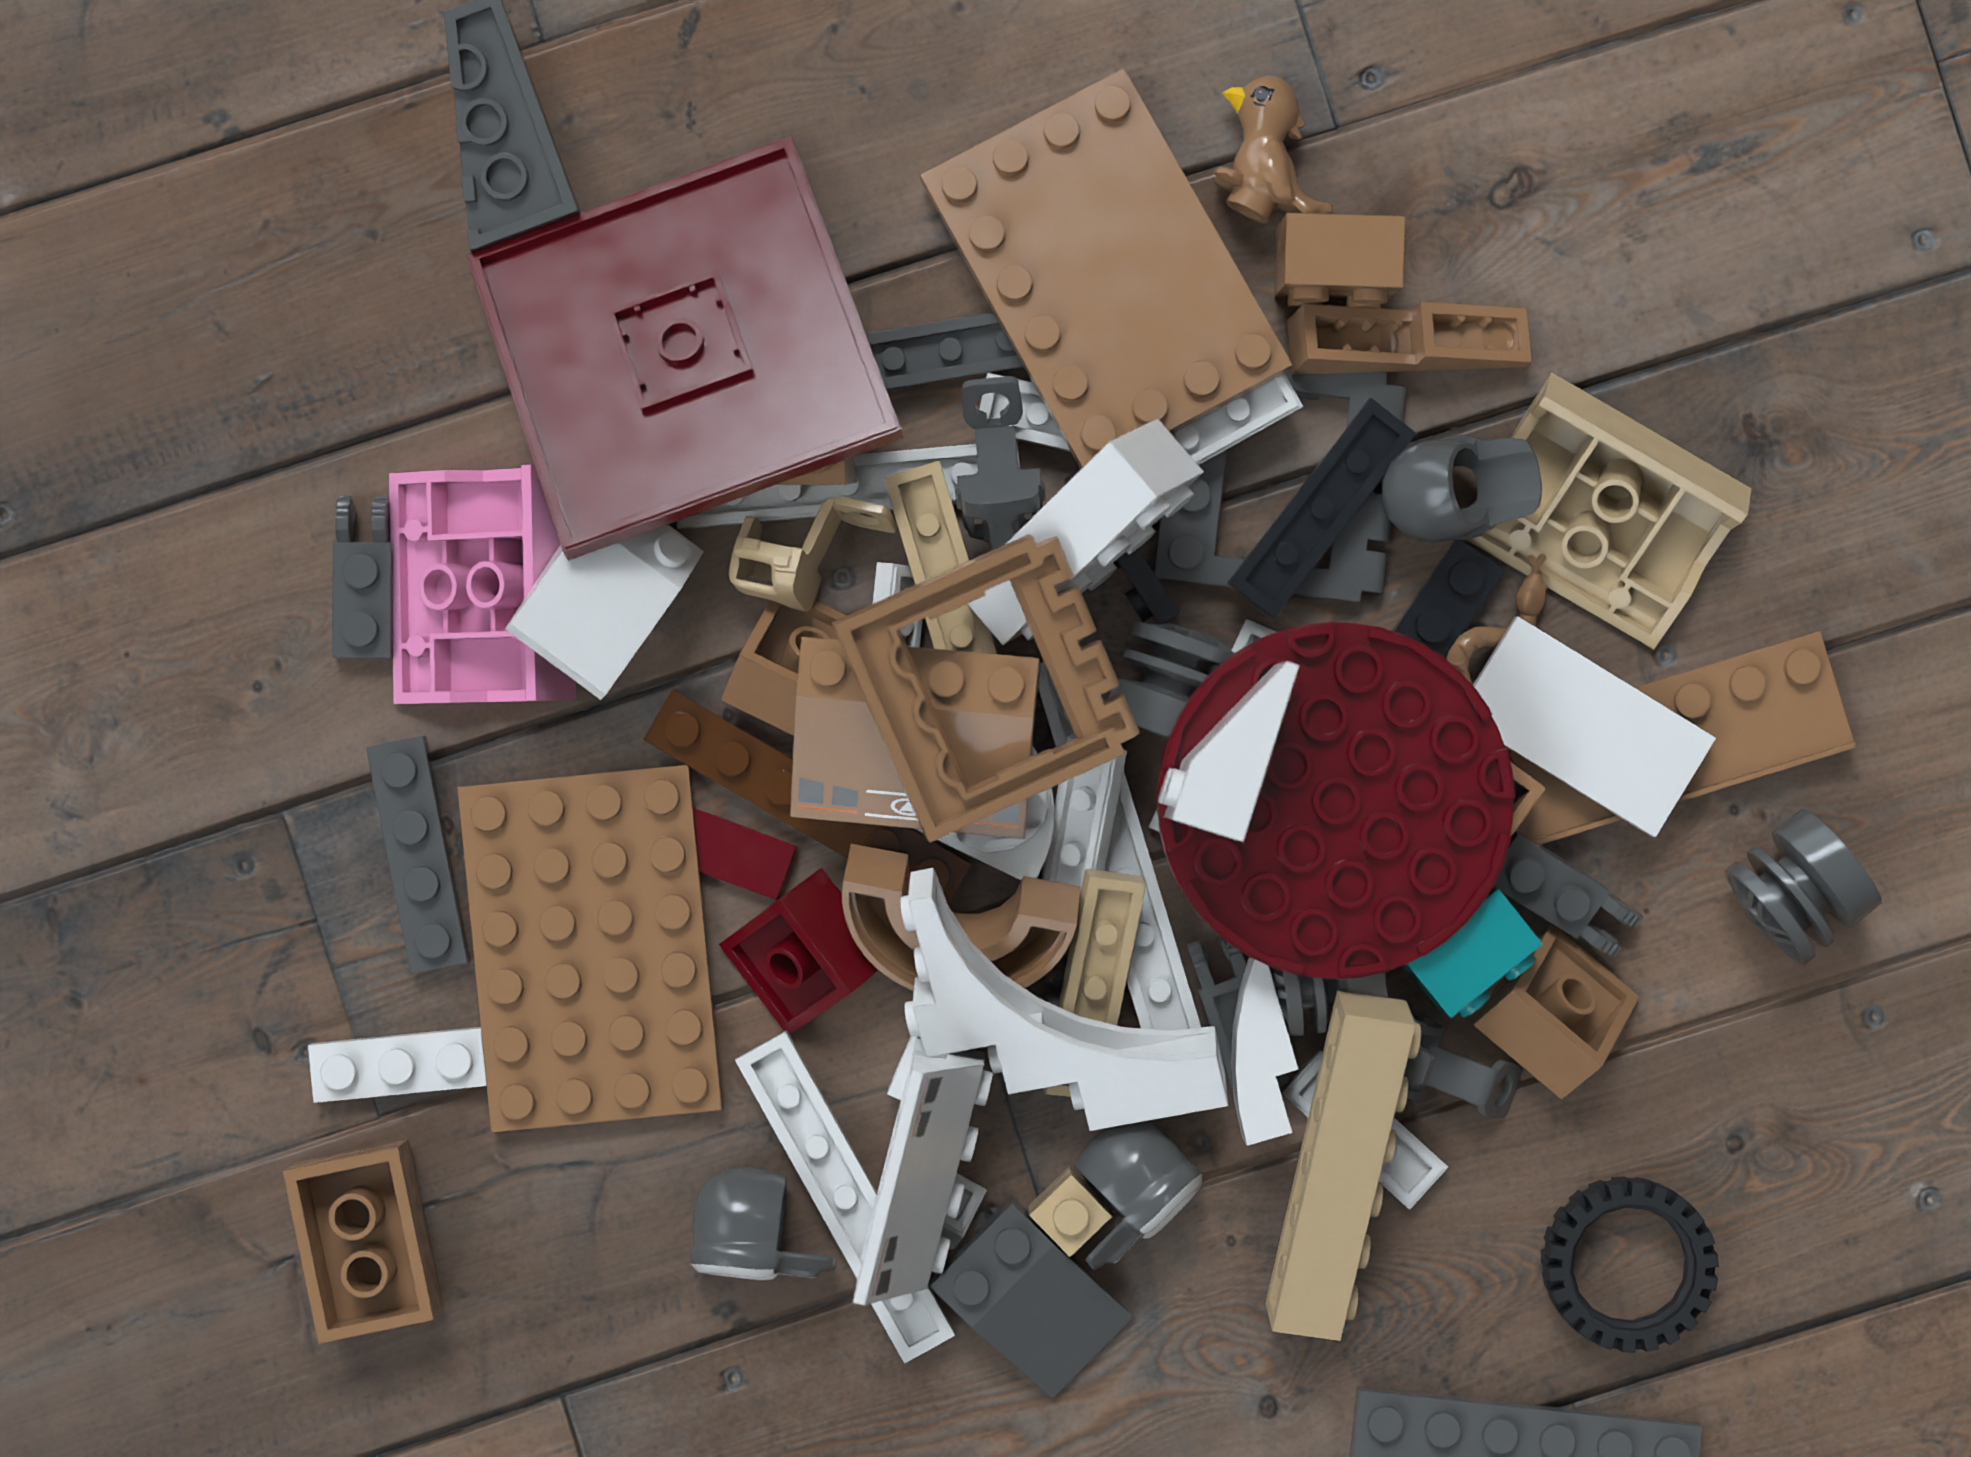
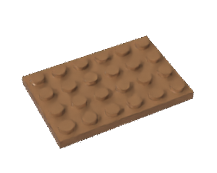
[457,765,723,1133]

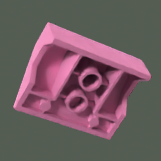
[389,465,576,704]

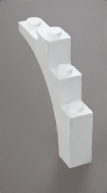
[900,868,1228,1131]

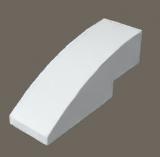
[1231,957,1298,1146]

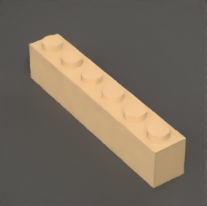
[1265,990,1421,1341]

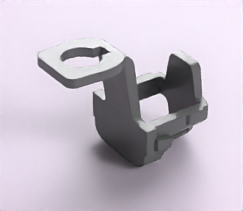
[955,376,1046,550]
[1404,1014,1523,1118]

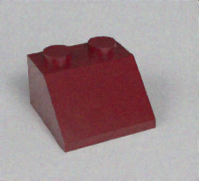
[719,868,878,1035]

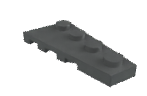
[443,0,581,252]

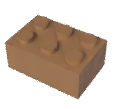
[283,1139,444,1344]

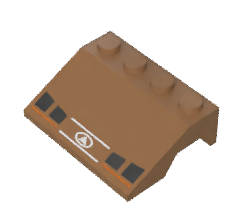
[790,637,1041,839]

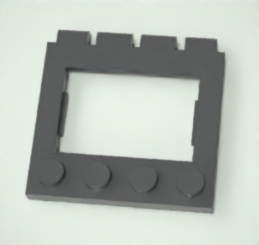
[1153,371,1408,603]

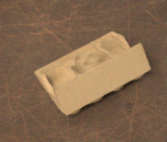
[1467,373,1751,649]

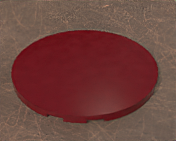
[1157,622,1515,979]

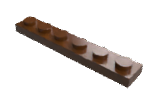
[643,690,972,905]

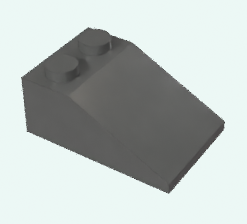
[930,1195,1134,1399]

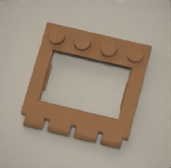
[831,534,1140,843]

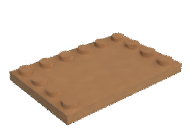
[920,68,1293,469]

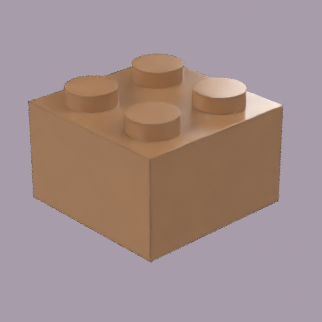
[1274,213,1405,308]

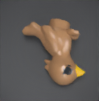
[1212,75,1333,224]

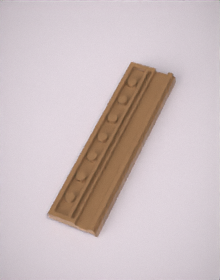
[1505,631,1857,845]

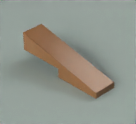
[1287,302,1532,375]

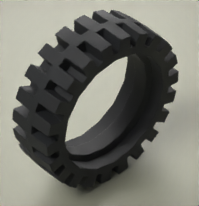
[1541,1176,1719,1353]

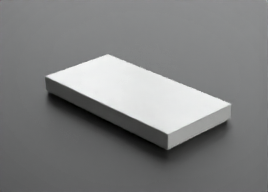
[1473,616,1716,837]

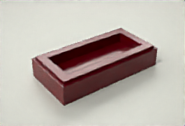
[693,807,797,900]

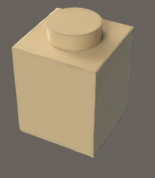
[1028,1166,1112,1257]

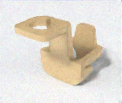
[729,497,898,612]

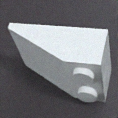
[505,524,704,700]
[1158,662,1299,842]

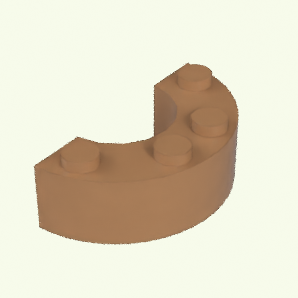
[842,844,1081,991]

